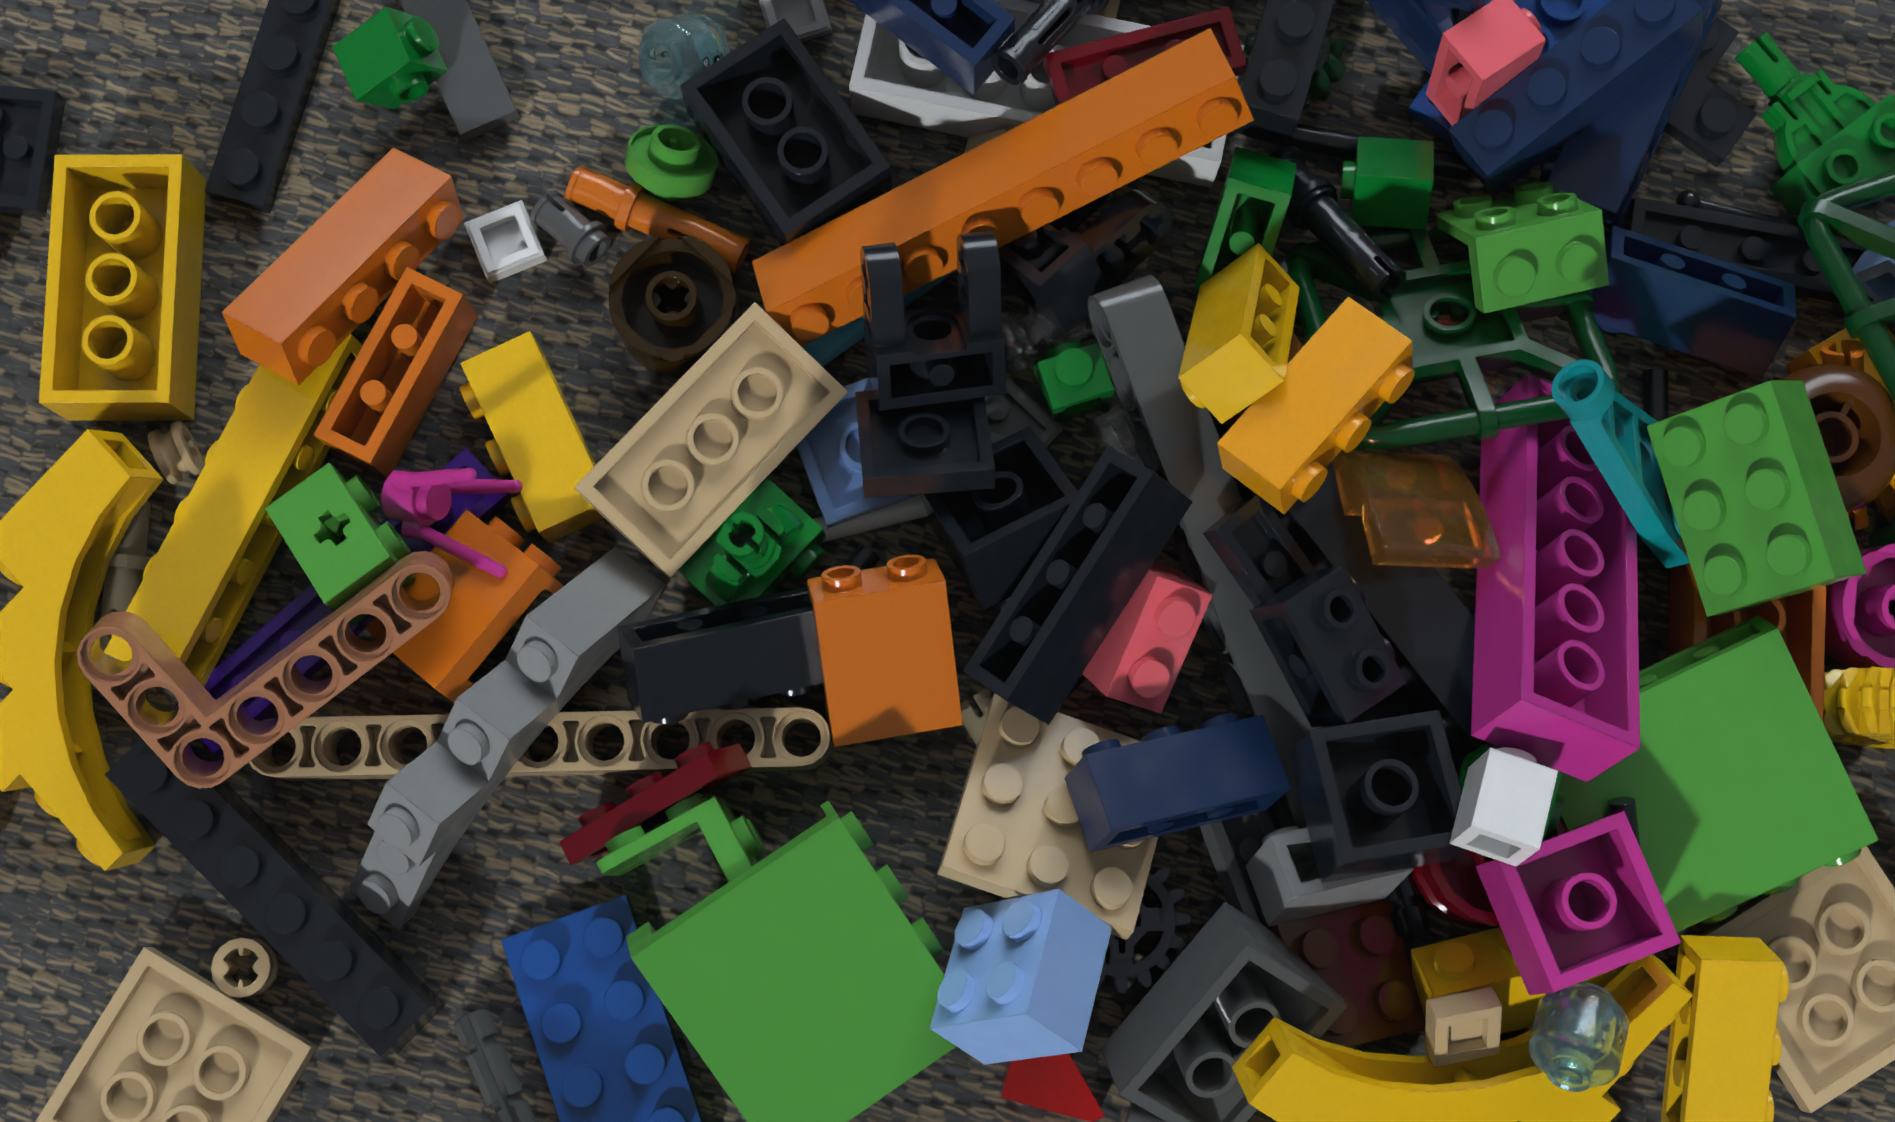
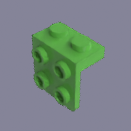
[1436,182,1609,313]
[596,793,767,882]

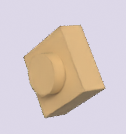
[1424,987,1502,1067]

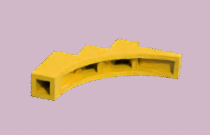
[0,429,164,871]
[1232,954,1693,1122]

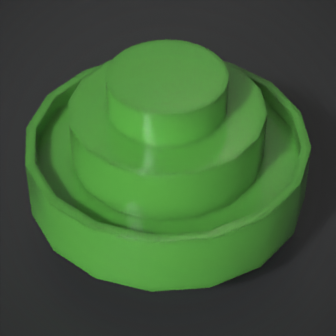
[624,124,719,201]

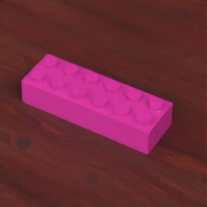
[1471,374,1640,782]

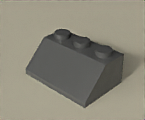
[1101,902,1348,1122]

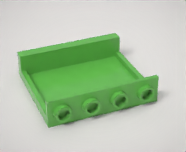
[1537,615,1878,932]
[626,800,957,1122]

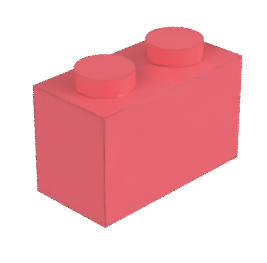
[1426,0,1546,126]
[1082,562,1213,714]

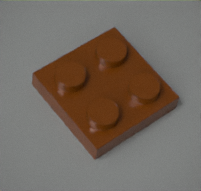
[1267,899,1426,1047]

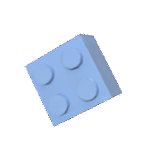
[929,889,1112,1065]

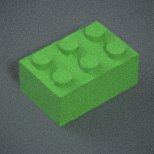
[1646,380,1867,617]

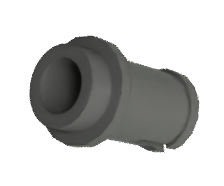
[530,190,611,267]

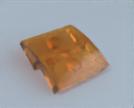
[1332,450,1501,569]

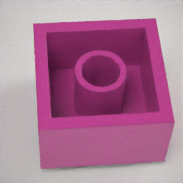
[1475,811,1681,995]

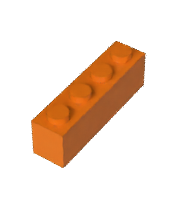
[222,148,464,386]

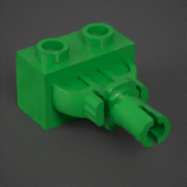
[1735,32,1895,216]
[678,477,826,606]

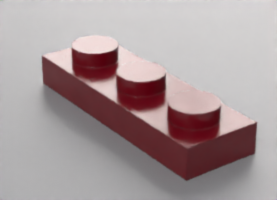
[1043,6,1247,106]
[559,741,752,865]

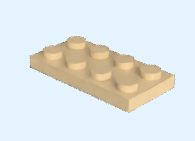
[574,302,848,578]

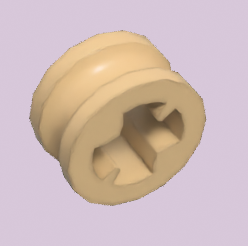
[148,420,204,484]
[211,938,279,998]

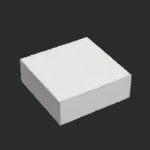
[464,200,548,283]

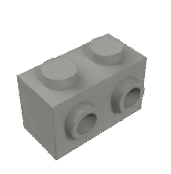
[1245,826,1414,927]

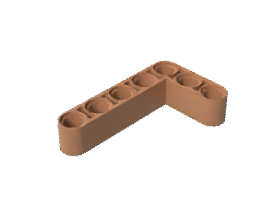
[77,551,453,789]

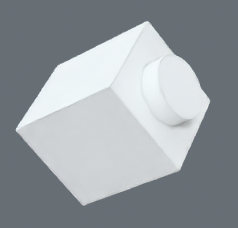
[1449,747,1558,867]

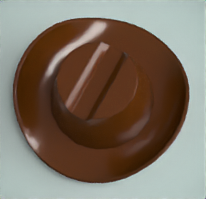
[1780,364,1895,512]

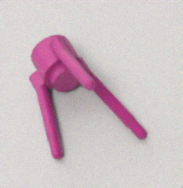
[381,468,523,578]

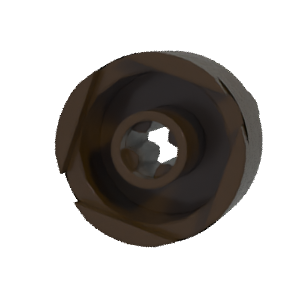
[609,236,742,379]

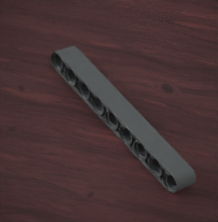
[1088,275,1327,829]

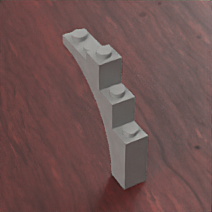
[348,546,665,929]

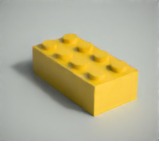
[39,154,207,421]

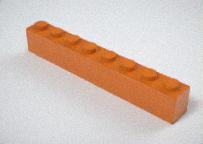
[752,28,1254,347]

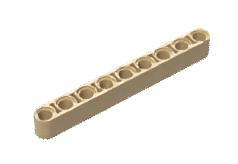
[249,707,833,781]

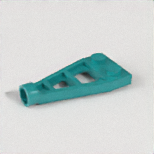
[1551,359,1690,568]

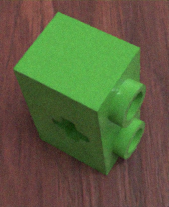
[265,463,416,626]

